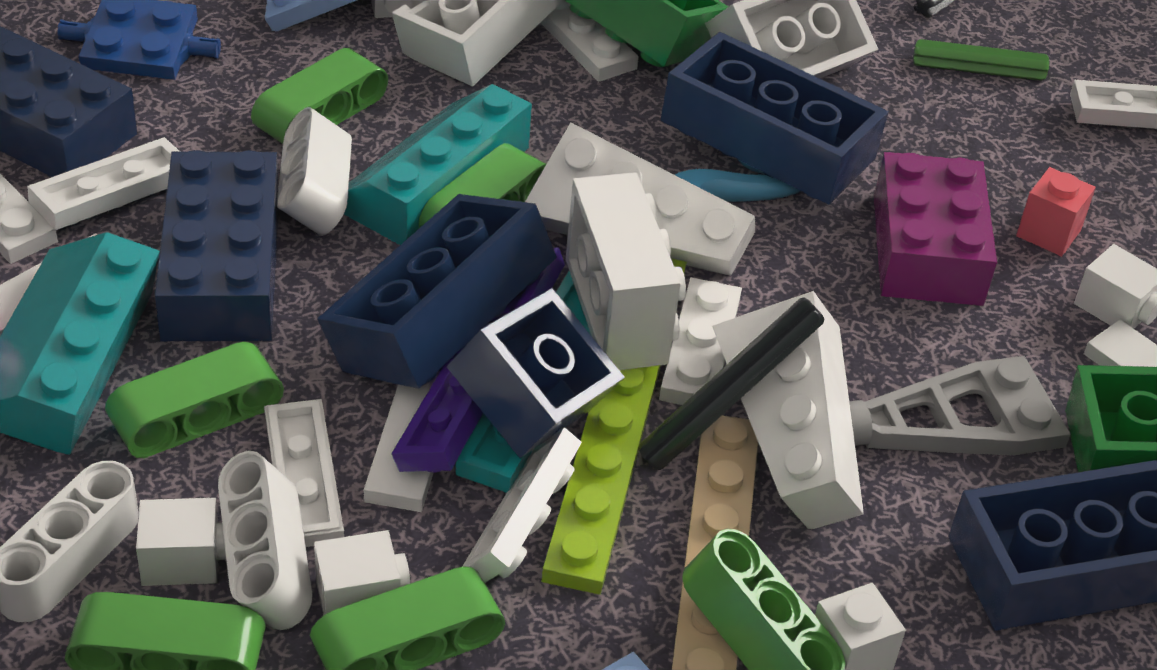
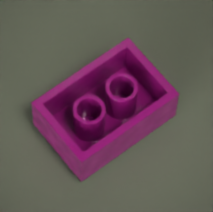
[874,152,997,306]

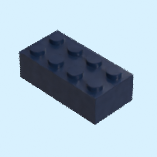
[0,26,137,177]
[660,32,889,205]
[155,150,279,342]
[317,194,557,389]
[948,460,1157,631]

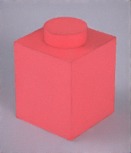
[1016,167,1096,257]

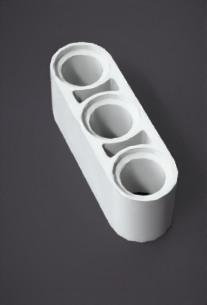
[277,107,352,236]
[218,451,312,630]
[0,461,139,622]

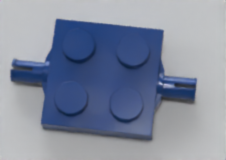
[58,0,221,80]

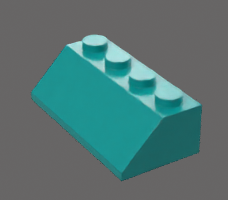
[344,84,532,245]
[0,232,160,455]

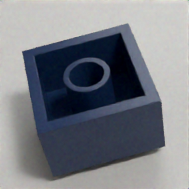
[447,288,625,458]

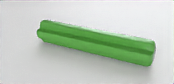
[913,39,1049,81]

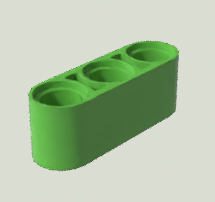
[251,48,388,144]
[419,143,546,228]
[105,342,284,458]
[682,529,845,670]
[310,566,505,670]
[65,592,266,670]

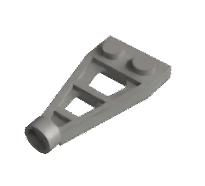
[849,356,1071,455]

